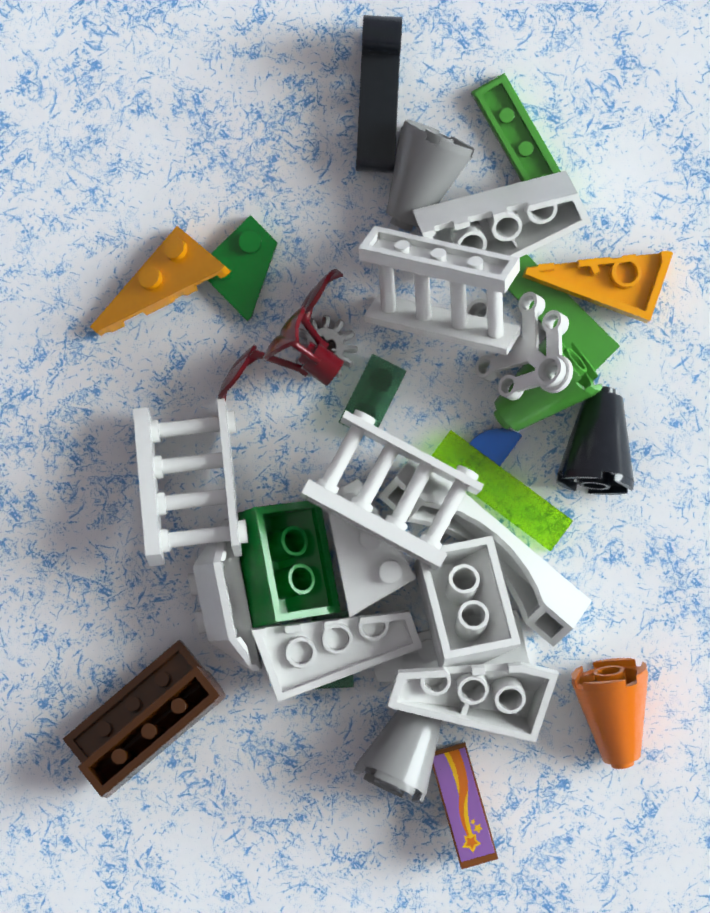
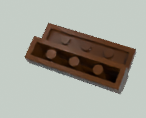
[63,640,226,798]

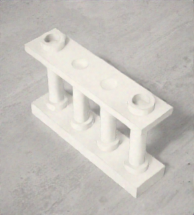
[358,226,521,356]
[132,398,248,567]
[300,409,484,570]

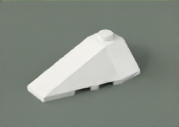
[387,662,559,743]

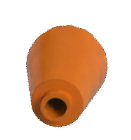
[571,658,648,769]

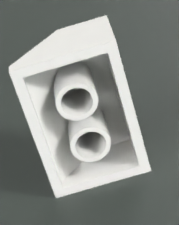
[414,536,521,667]

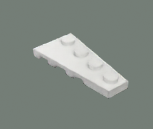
[251,610,423,702]

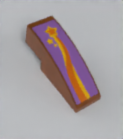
[432,742,498,869]

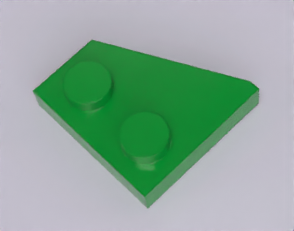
[207,215,278,322]

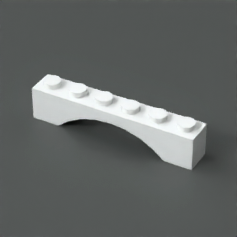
[378,459,592,647]

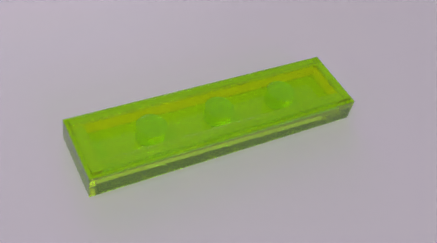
[431,430,573,551]

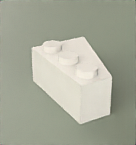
[328,478,417,617]

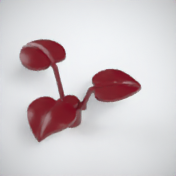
[218,269,344,402]

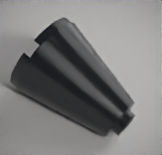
[556,386,634,495]

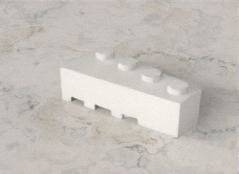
[412,170,591,287]

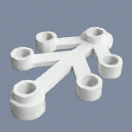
[467,292,573,401]

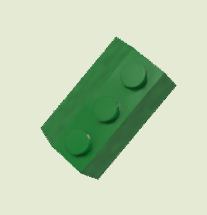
[238,501,341,628]

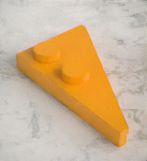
[90,226,231,336]
[522,251,673,323]

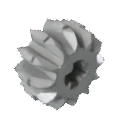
[292,315,358,378]

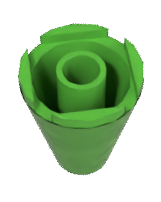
[494,334,602,431]

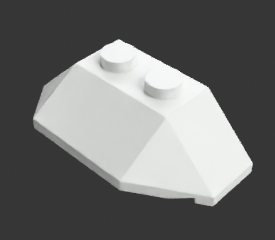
[188,518,262,672]

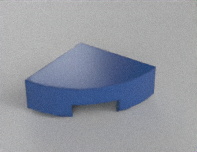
[469,428,522,466]

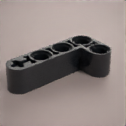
[356,15,402,173]

